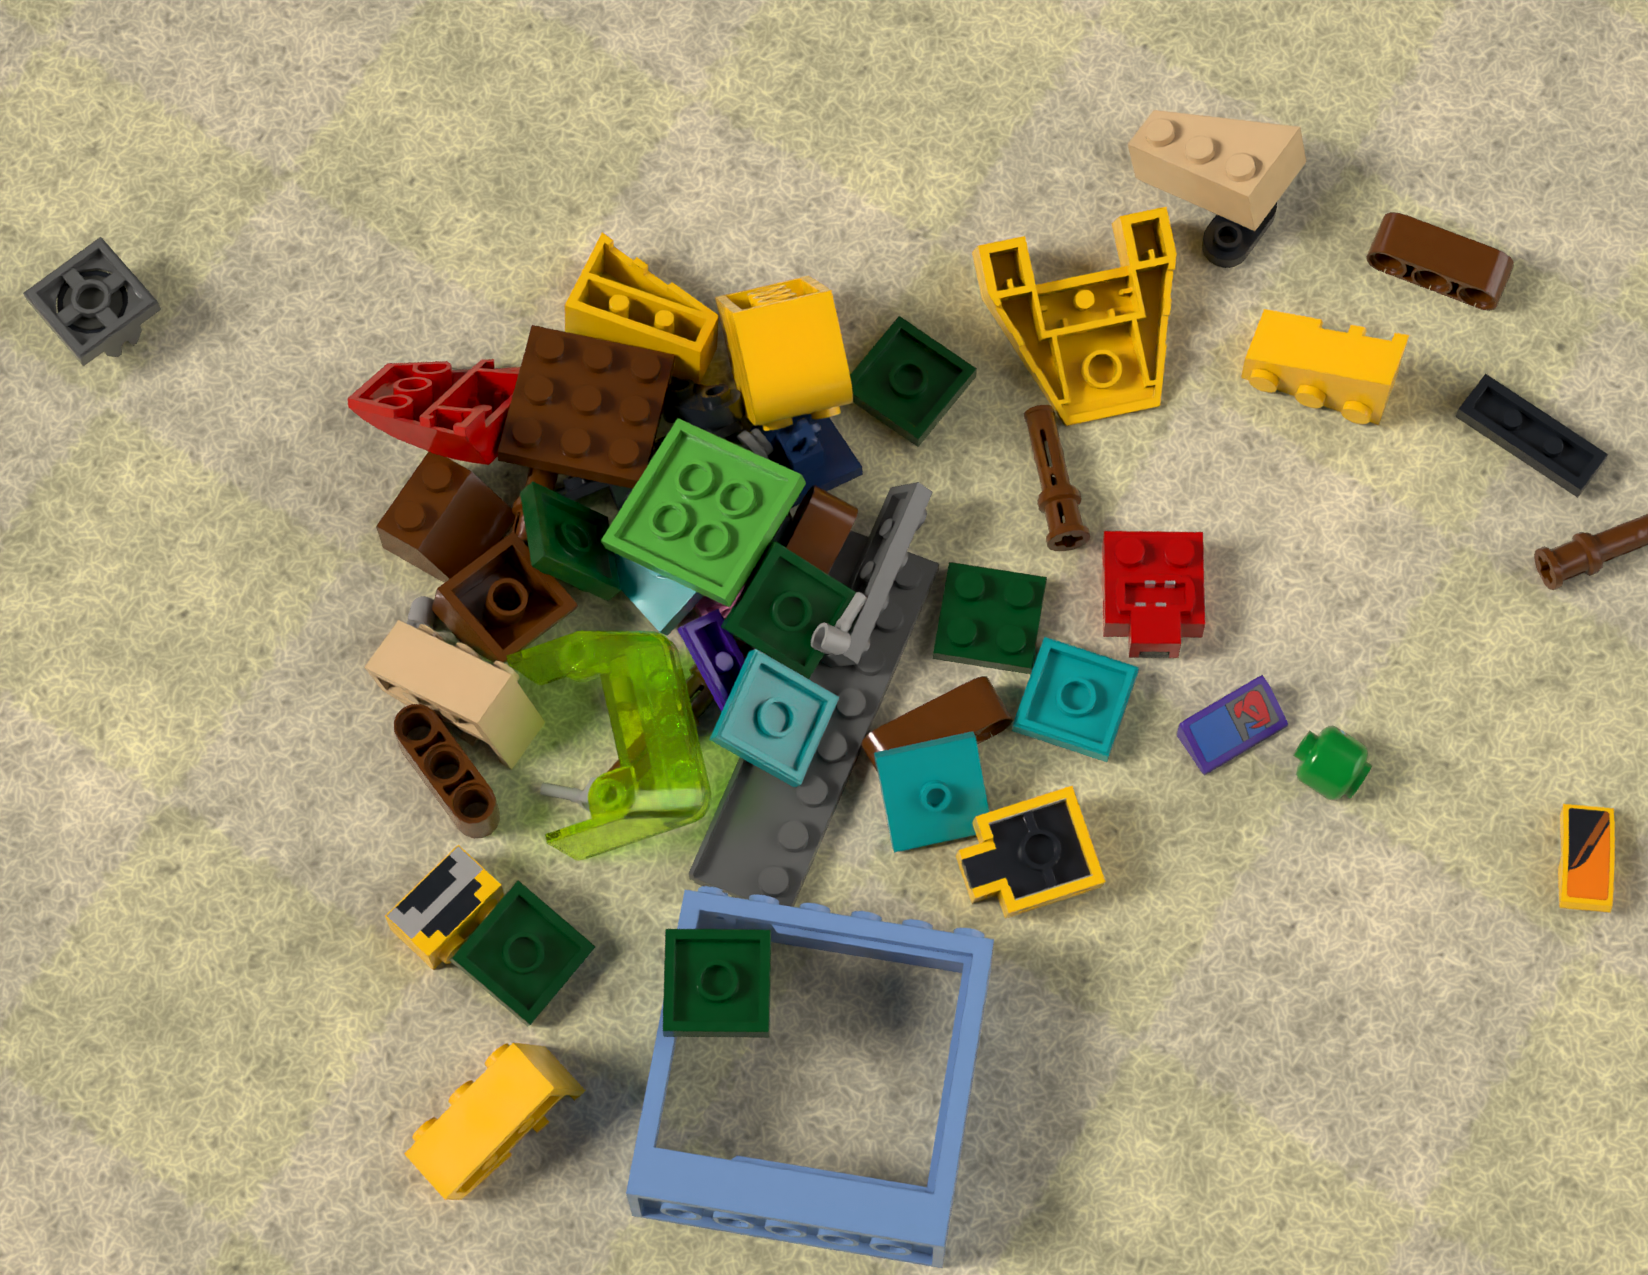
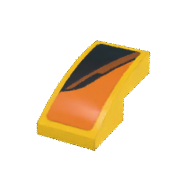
[1558,804,1615,913]

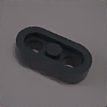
[1202,202,1277,268]
[662,379,746,428]

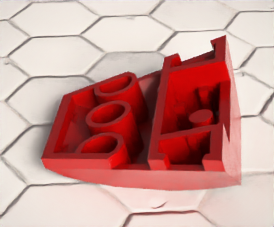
[347,359,520,465]

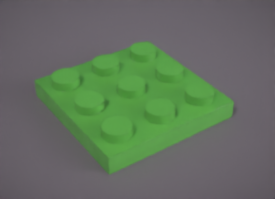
[601,418,806,607]

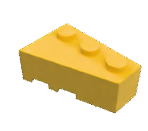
[565,232,719,384]
[1241,309,1409,425]
[404,1042,586,1200]

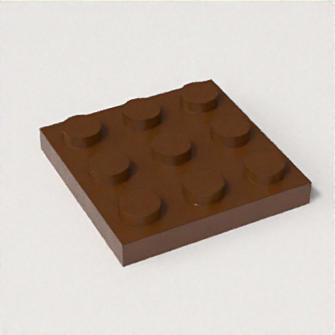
[498,325,675,489]

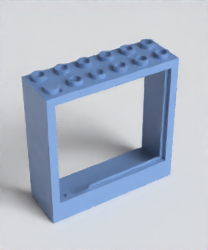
[626,886,994,1268]

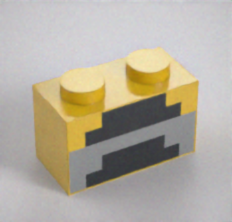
[385,845,504,970]

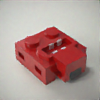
[1102,531,1205,658]

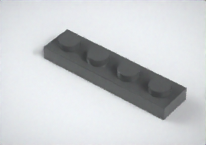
[820,482,933,668]

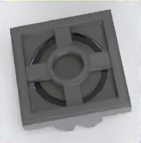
[23,237,161,367]

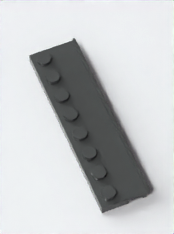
[689,530,939,907]

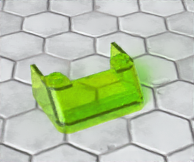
[507,631,712,861]

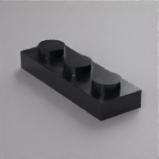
[1456,374,1608,498]

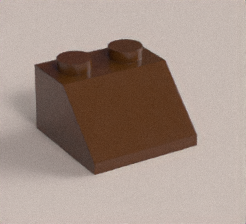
[376,452,516,583]
[432,531,578,664]

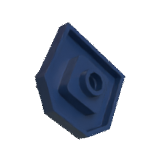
[749,414,863,508]

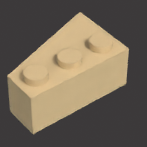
[1128,110,1307,231]
[364,620,545,770]

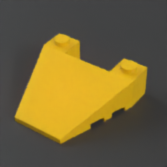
[972,206,1177,426]

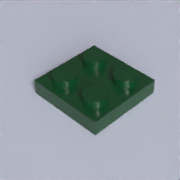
[850,316,977,447]
[520,481,621,601]
[721,542,856,679]
[933,562,1047,675]
[449,880,596,1027]
[663,929,771,1038]

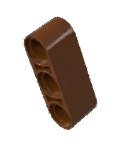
[1366,212,1514,311]
[783,485,858,574]
[861,676,1013,773]
[394,704,500,839]

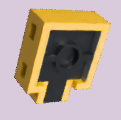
[956,786,1106,919]

